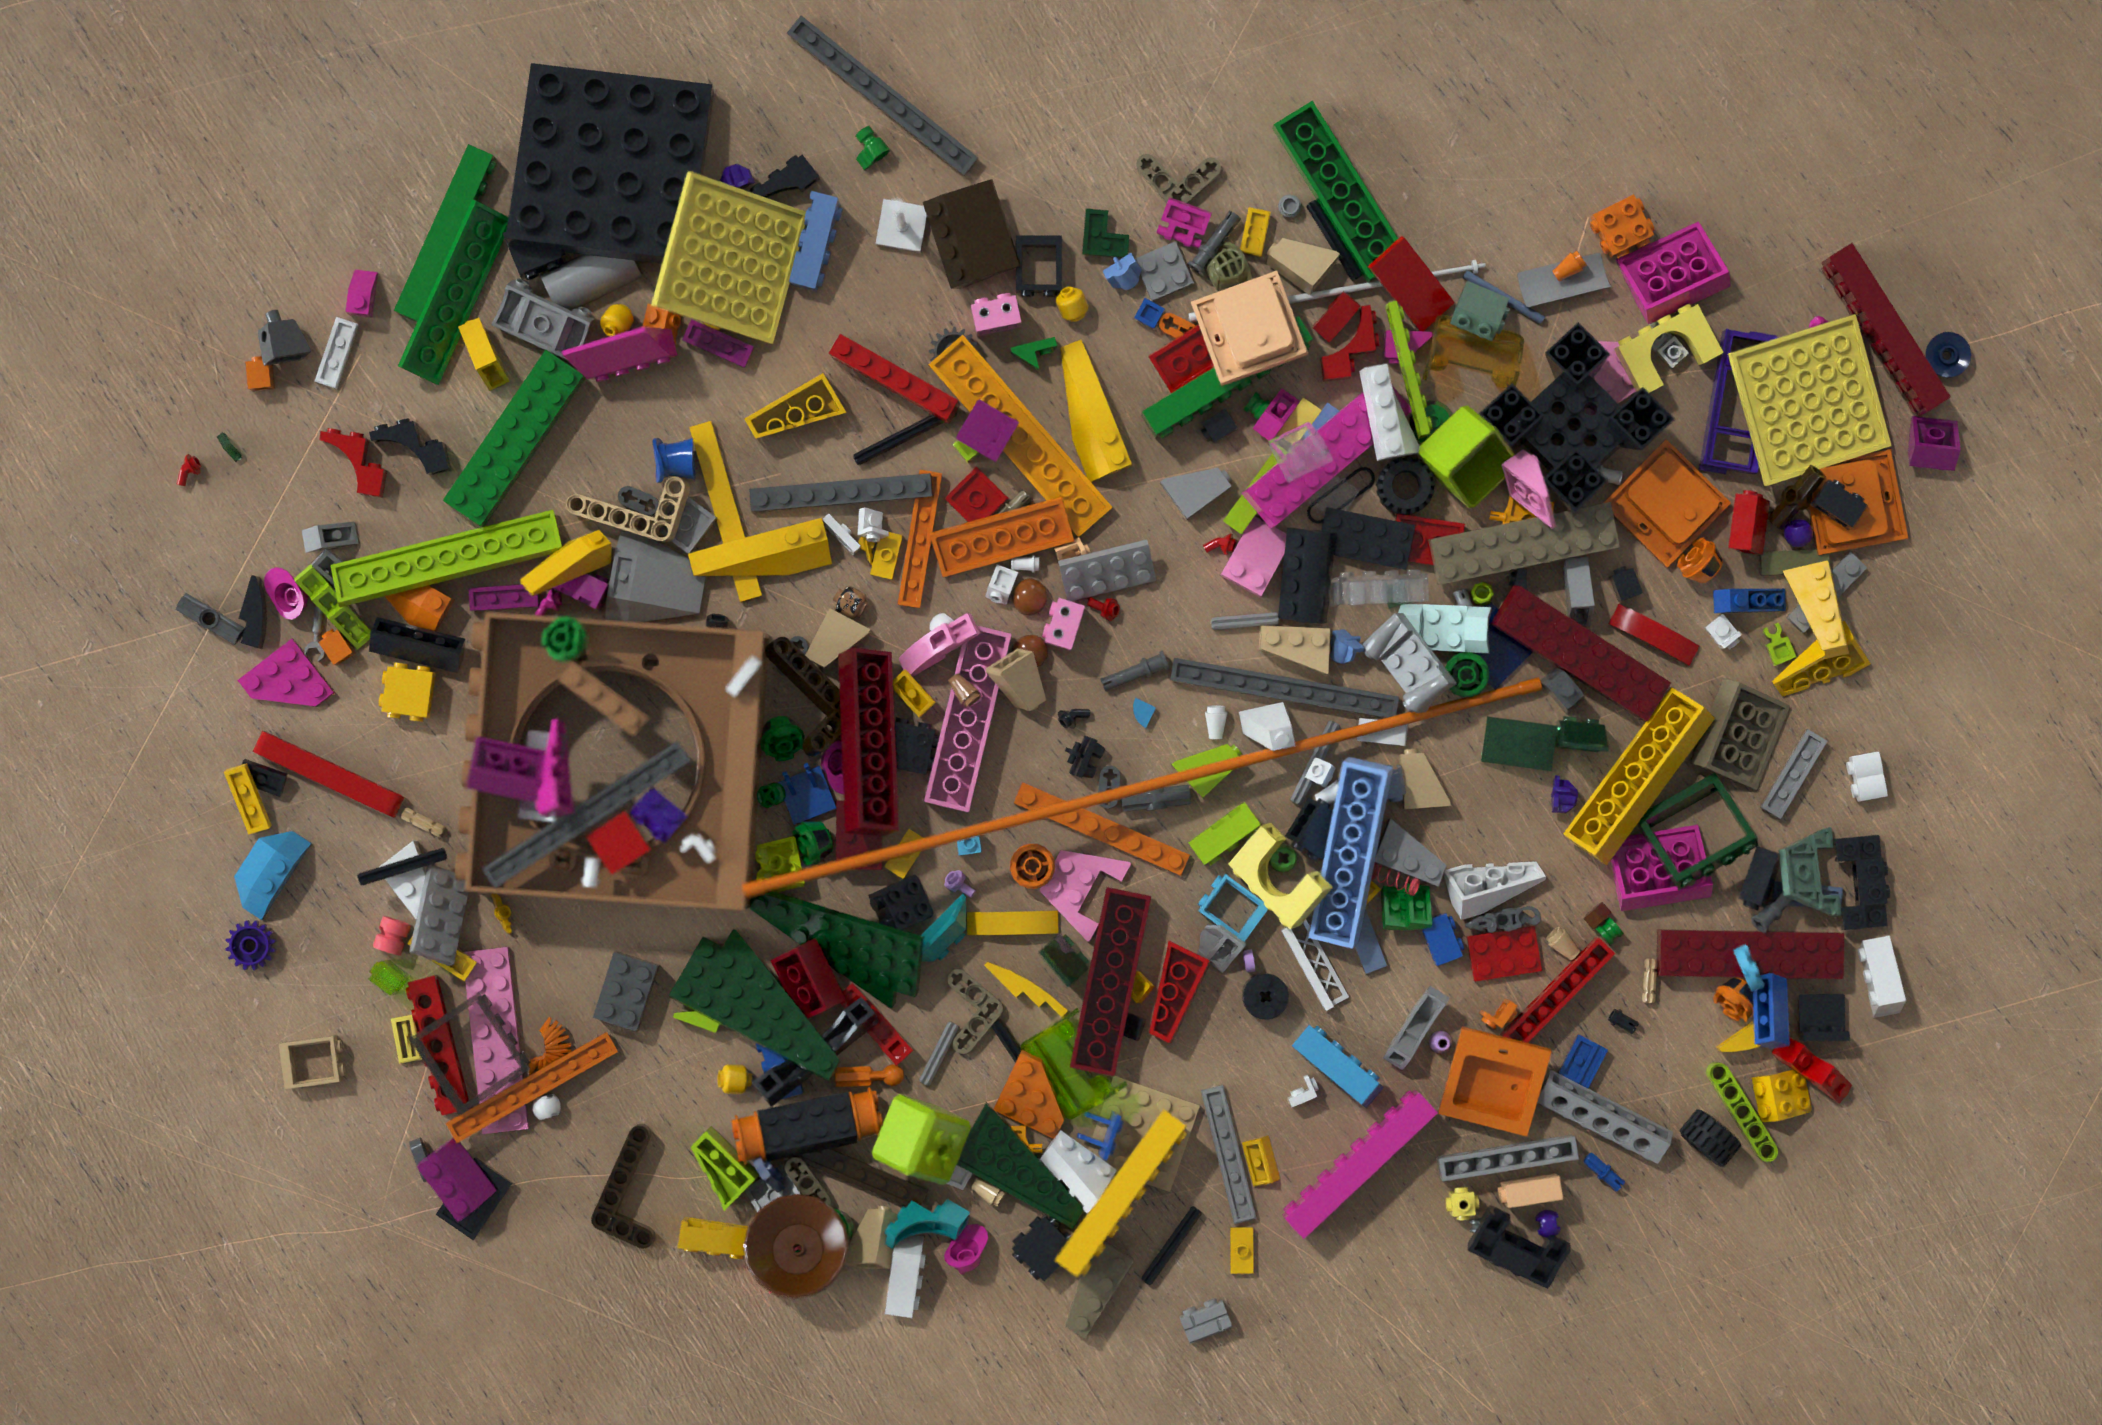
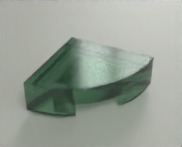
[216,432,242,462]

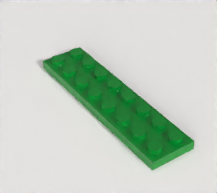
[398,200,509,385]

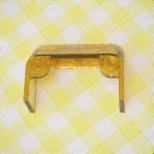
[1422,315,1524,388]

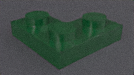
[1082,209,1129,258]

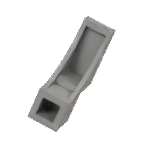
[1383,986,1449,1070]

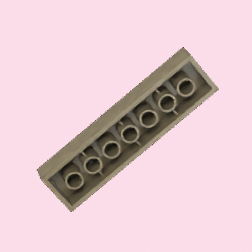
[1428,502,1620,585]

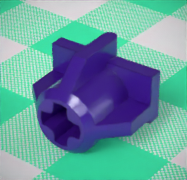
[719,164,755,190]
[1551,775,1578,813]

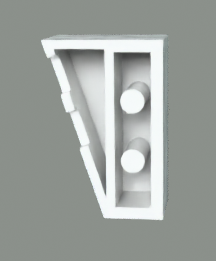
[380,840,427,919]
[1858,936,1906,1018]
[1040,1130,1117,1213]
[885,1235,926,1318]

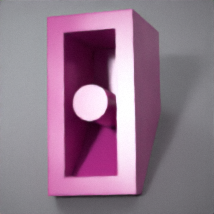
[345,269,378,318]
[1384,330,1432,364]
[1252,388,1300,442]

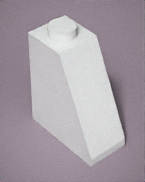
[1239,702,1295,751]

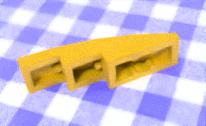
[984,961,1068,1017]

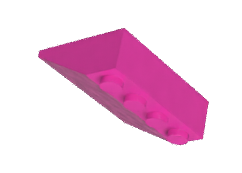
[1616,221,1731,325]
[562,327,678,382]
[1611,825,1713,911]

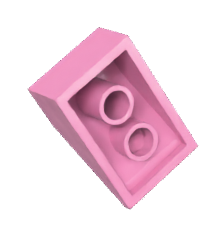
[1502,449,1556,529]
[1220,516,1286,597]

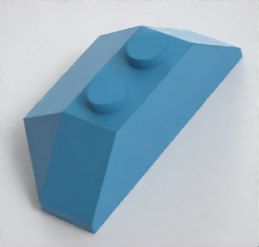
[234,831,312,920]

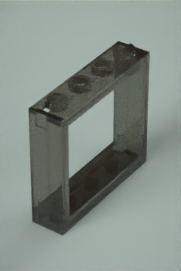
[409,992,531,1115]

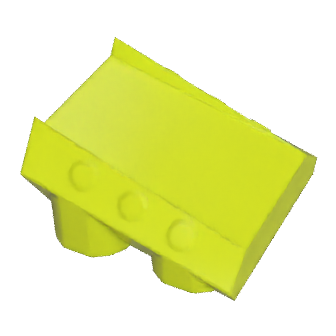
[755,837,805,892]

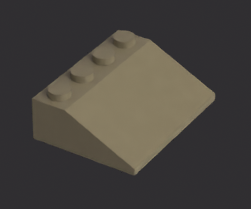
[1690,678,1790,790]

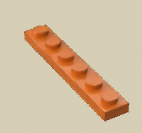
[897,470,942,608]

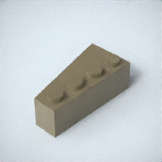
[1065,1240,1134,1339]

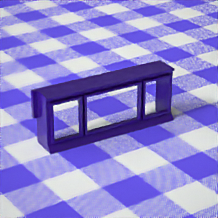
[1699,329,1777,475]

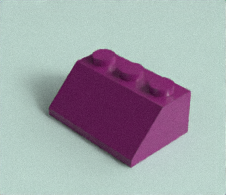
[466,736,545,802]
[416,1138,497,1222]

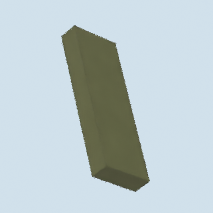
[1759,549,1830,575]

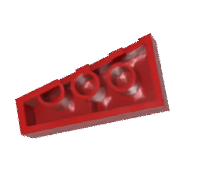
[1149,940,1212,1043]

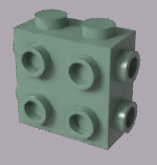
[1450,281,1510,341]

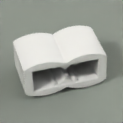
[1846,751,1888,802]

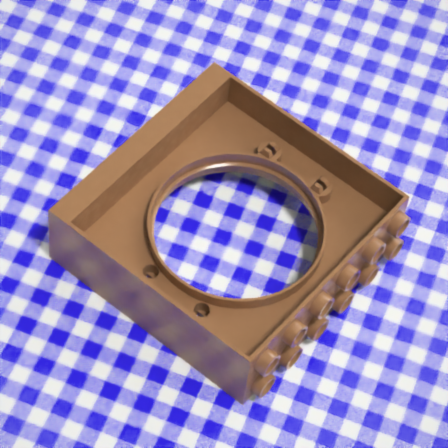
[455,612,770,910]

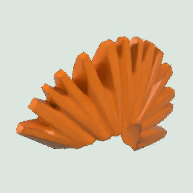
[529,1017,571,1075]

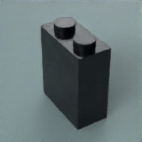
[1739,846,1780,911]

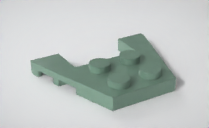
[1778,827,1842,917]

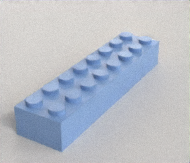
[1309,757,1393,949]

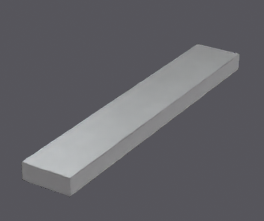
[1201,1085,1256,1224]

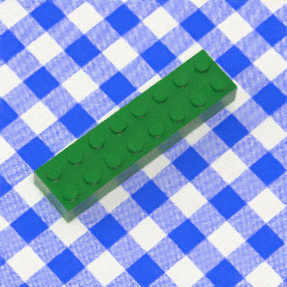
[1272,100,1398,283]
[1141,316,1313,439]
[442,350,586,527]

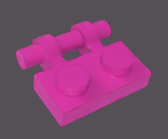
[1156,197,1212,248]

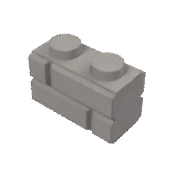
[1179,1298,1232,1344]

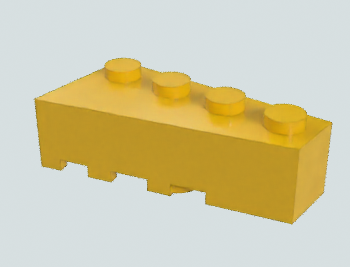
[744,373,846,438]
[1783,560,1849,659]

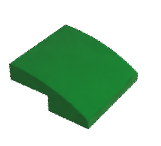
[1380,884,1432,930]

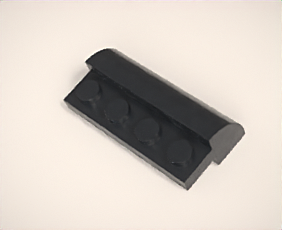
[1278,527,1336,624]

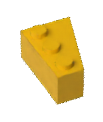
[677,1216,748,1259]

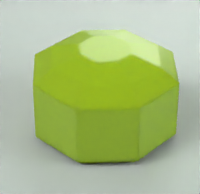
[1471,582,1494,606]

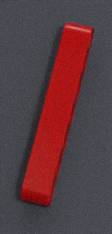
[253,731,405,818]

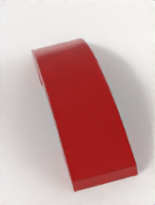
[1608,604,1700,666]
[840,983,914,1066]

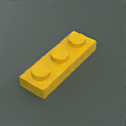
[224,763,272,835]

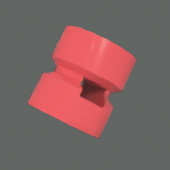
[373,916,411,956]

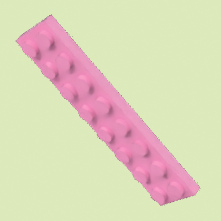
[464,947,529,1134]

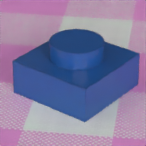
[1134,298,1165,329]

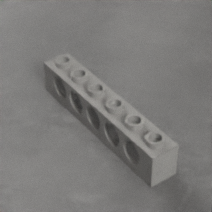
[1537,1070,1673,1164]
[1437,1134,1579,1181]

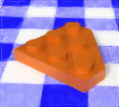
[994,1050,1065,1139]

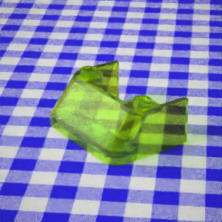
[1021,1008,1128,1119]

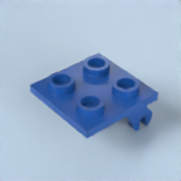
[778,762,836,825]
[1077,1110,1123,1160]

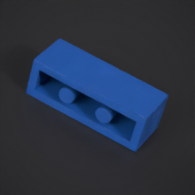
[1753,973,1790,1049]

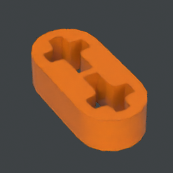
[1158,313,1196,339]

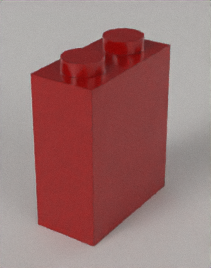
[1728,490,1770,555]

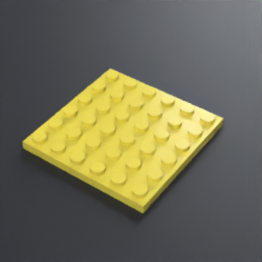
[651,172,806,344]
[1728,314,1892,486]

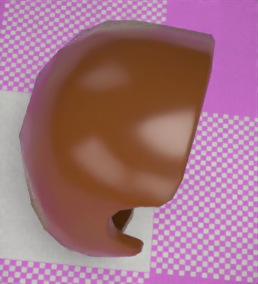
[1012,578,1048,616]
[1012,635,1048,667]

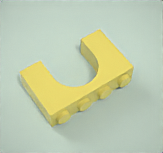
[1614,303,1723,393]
[1229,823,1333,929]

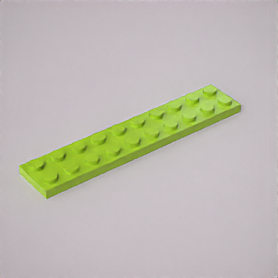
[330,510,562,607]

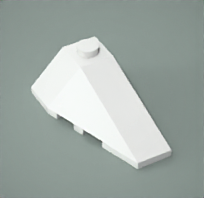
[1443,862,1546,920]

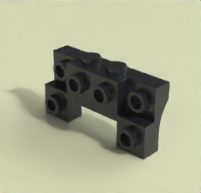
[1833,835,1890,930]
[1467,1205,1571,1289]

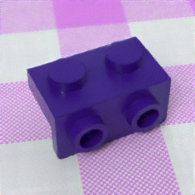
[630,786,687,843]

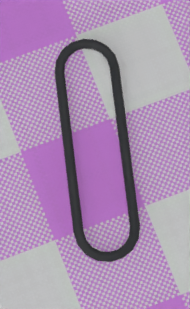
[1307,467,1375,524]

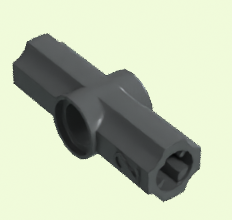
[175,593,245,645]
[1121,785,1191,812]

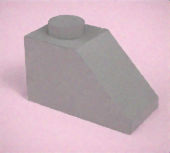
[302,521,359,553]

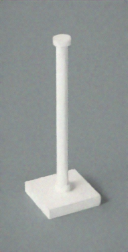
[876,199,927,253]

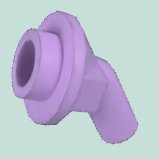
[944,870,976,898]

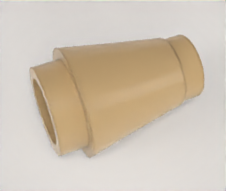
[1546,927,1580,960]
[971,1177,1007,1207]

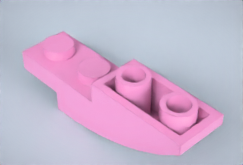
[898,613,980,676]

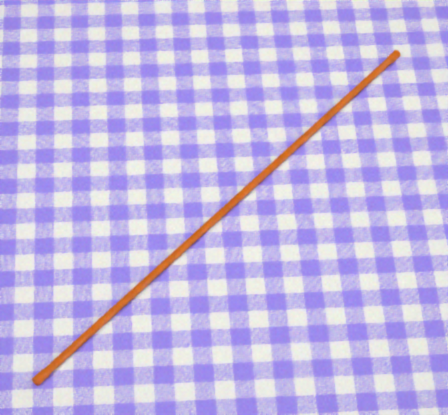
[742,677,1542,898]

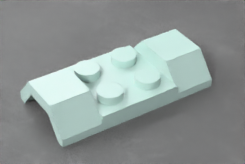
[1398,603,1492,653]

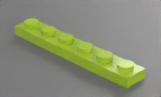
[1385,301,1432,439]

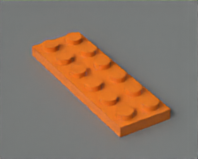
[930,496,1074,577]

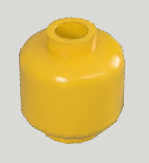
[1056,287,1089,322]
[600,304,634,337]
[717,1064,752,1094]

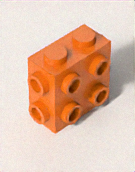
[1589,194,1655,259]

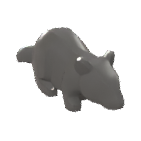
[1465,906,1541,933]

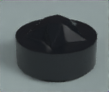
[706,614,729,629]

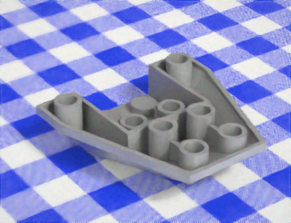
[605,531,706,623]

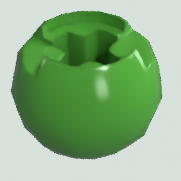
[1269,843,1298,873]

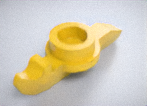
[858,536,875,565]
[491,893,512,934]

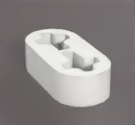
[726,655,762,697]

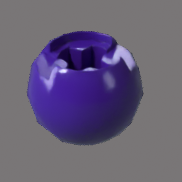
[1784,519,1813,547]
[1535,1209,1561,1238]

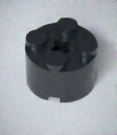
[1242,973,1289,1020]

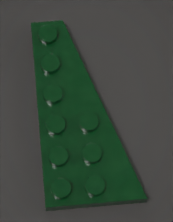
[956,1102,1083,1229]

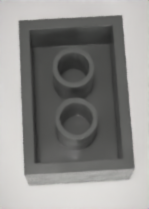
[593,951,660,1031]

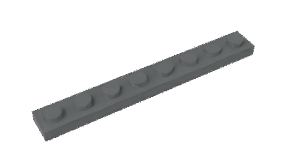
[749,473,933,512]

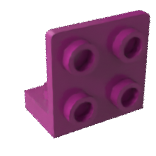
[956,400,1019,462]

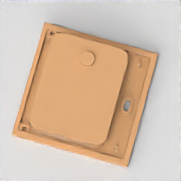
[1191,271,1308,386]

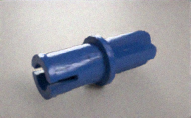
[1583,1153,1625,1192]

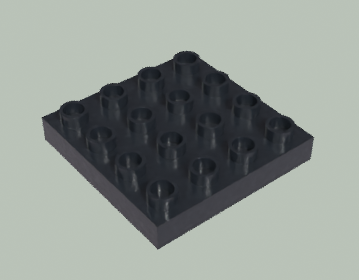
[506,63,714,264]

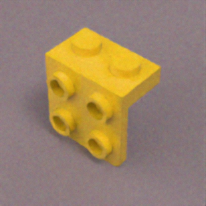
[1751,1069,1812,1122]

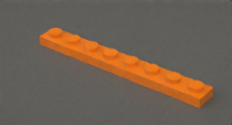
[1014,782,1190,876]
[445,1032,618,1143]

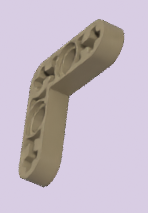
[1136,154,1221,204]
[947,969,1003,1054]
[784,1155,831,1206]

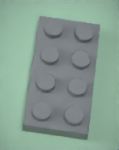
[1058,540,1156,601]
[410,864,469,966]

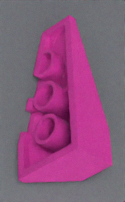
[536,719,574,818]

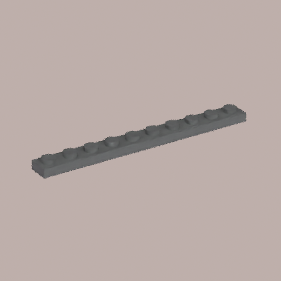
[787,15,978,176]
[1170,658,1399,718]
[483,741,691,888]

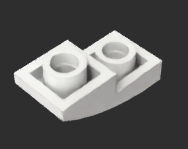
[1649,321,1689,368]
[1357,718,1408,746]

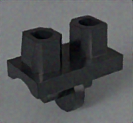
[1065,735,1105,778]

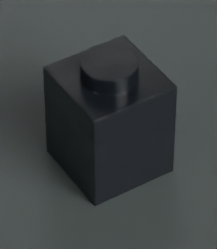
[1200,408,1238,444]
[1609,566,1643,602]

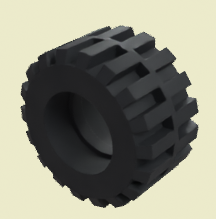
[1376,456,1435,515]
[1679,1109,1742,1167]

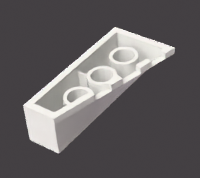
[1359,364,1419,461]

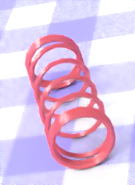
[1371,862,1420,896]

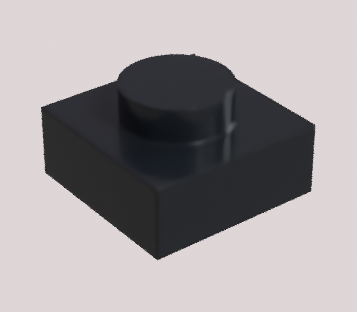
[1123,1012,1147,1041]

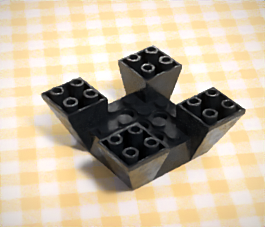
[1479,322,1675,512]

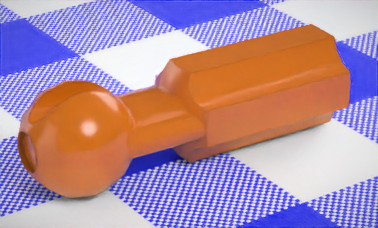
[835,1064,904,1087]

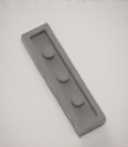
[1786,552,1867,633]
[1760,729,1827,819]

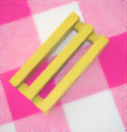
[391,1015,423,1064]

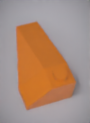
[385,585,455,631]

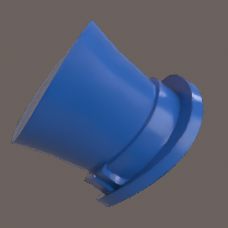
[653,438,696,483]

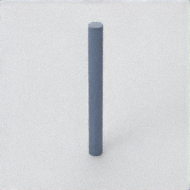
[1463,270,1545,325]

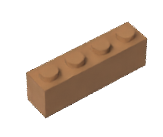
[559,662,650,736]

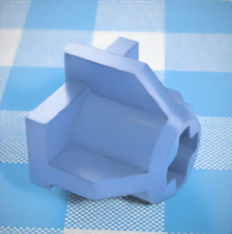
[1103,253,1142,290]
[1330,629,1365,664]

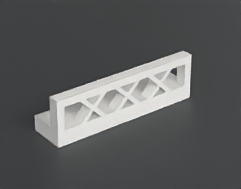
[1281,920,1349,1011]

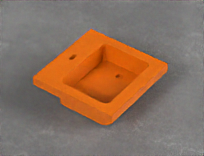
[1603,439,1731,568]
[1801,449,1908,555]
[1438,1026,1552,1136]

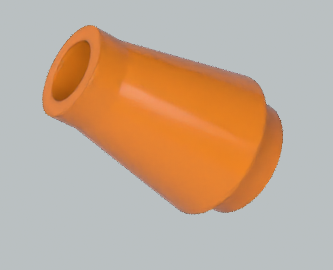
[1552,250,1587,282]

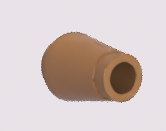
[948,673,981,708]

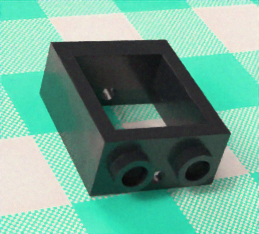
[1016,235,1062,297]

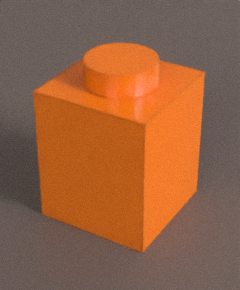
[245,356,275,391]
[318,629,356,666]

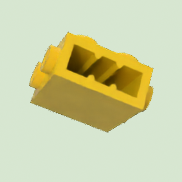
[379,663,436,722]

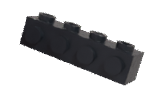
[369,617,466,673]

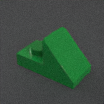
[1011,337,1057,371]

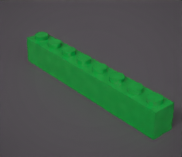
[394,144,497,322]

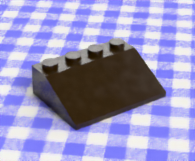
[922,179,1021,289]

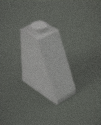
[1160,468,1232,520]
[1563,556,1594,627]

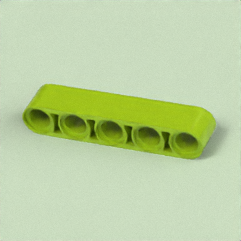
[1706,1062,1778,1162]

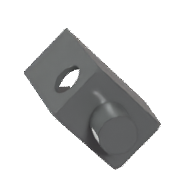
[258,310,311,366]
[1540,667,1585,715]

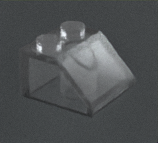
[1268,422,1333,483]

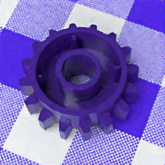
[225,920,277,970]

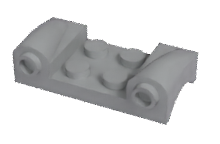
[492,278,595,359]
[1363,613,1456,713]

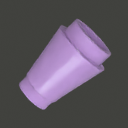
[1429,1031,1452,1053]

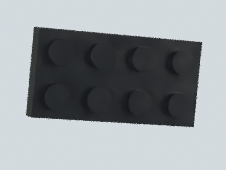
[1321,507,1416,570]

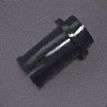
[1608,1009,1639,1034]

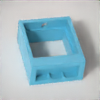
[1197,874,1268,942]

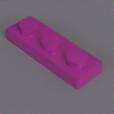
[682,319,754,368]
[468,585,539,611]

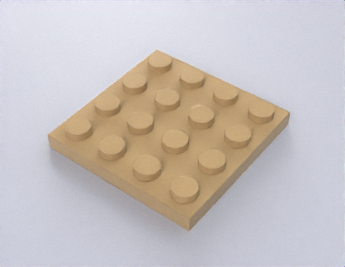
[1088,1076,1200,1192]

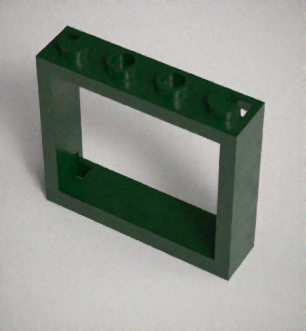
[1637,773,1759,891]

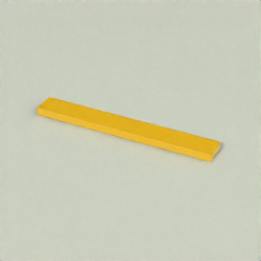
[689,421,762,602]

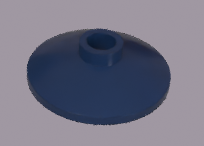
[1925,332,1971,378]

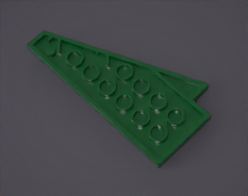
[750,890,924,1008]
[669,929,841,1082]

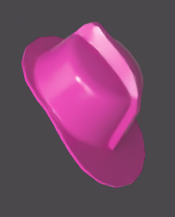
[264,567,308,620]
[821,740,844,795]
[944,1224,988,1275]

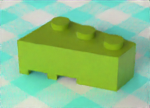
[1188,802,1261,866]
[690,1126,759,1211]

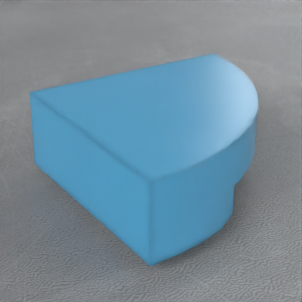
[1133,698,1156,728]

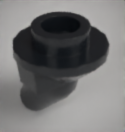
[1058,709,1090,729]

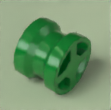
[1243,392,1271,420]
[757,782,786,808]
[1595,917,1624,946]

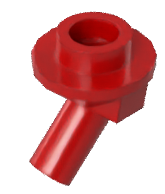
[177,454,202,486]
[1203,533,1236,555]
[1087,597,1120,621]

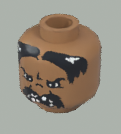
[833,586,868,619]

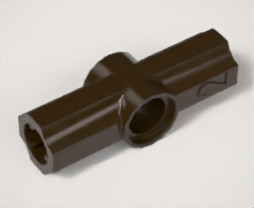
[1768,465,1826,530]

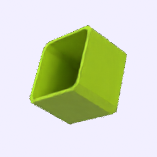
[1418,406,1514,508]
[872,1094,971,1185]

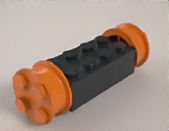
[731,1087,883,1165]

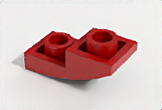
[1312,291,1360,343]

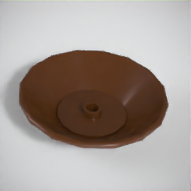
[743,1194,849,1299]

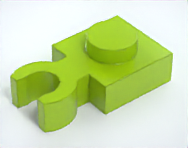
[1763,623,1796,666]

